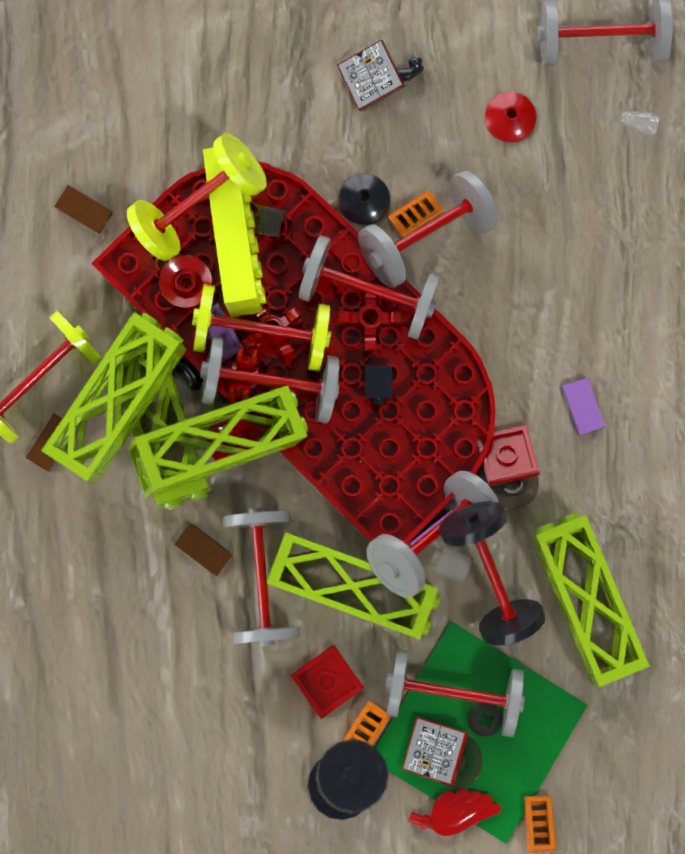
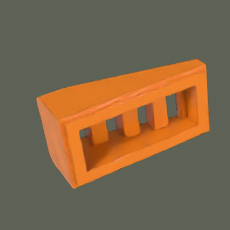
[387,190,444,239]
[342,700,390,745]
[524,795,556,853]

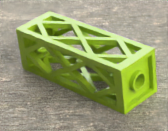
[42,312,187,484]
[115,343,212,511]
[127,386,308,498]
[530,512,650,687]
[267,532,441,640]

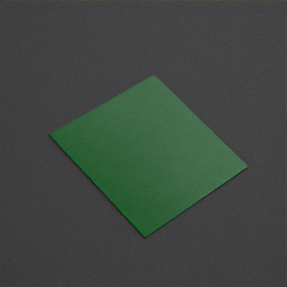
[375,622,588,844]

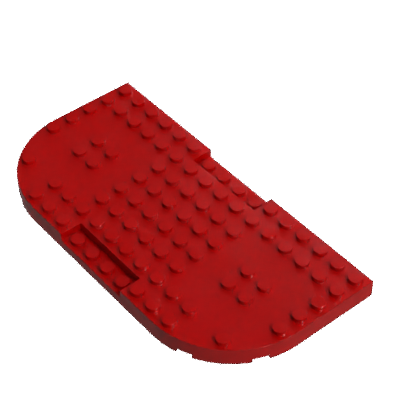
[91,162,496,545]

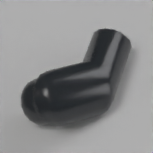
[398,57,424,82]
[173,359,204,390]

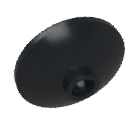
[339,174,390,225]

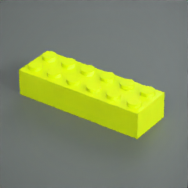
[203,147,266,317]

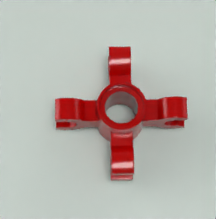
[338,292,403,351]
[242,305,303,362]
[228,346,260,403]

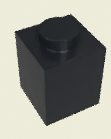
[365,366,392,405]

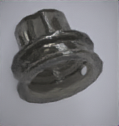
[254,205,290,237]
[467,702,502,737]

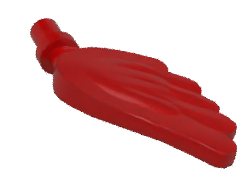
[408,788,501,836]

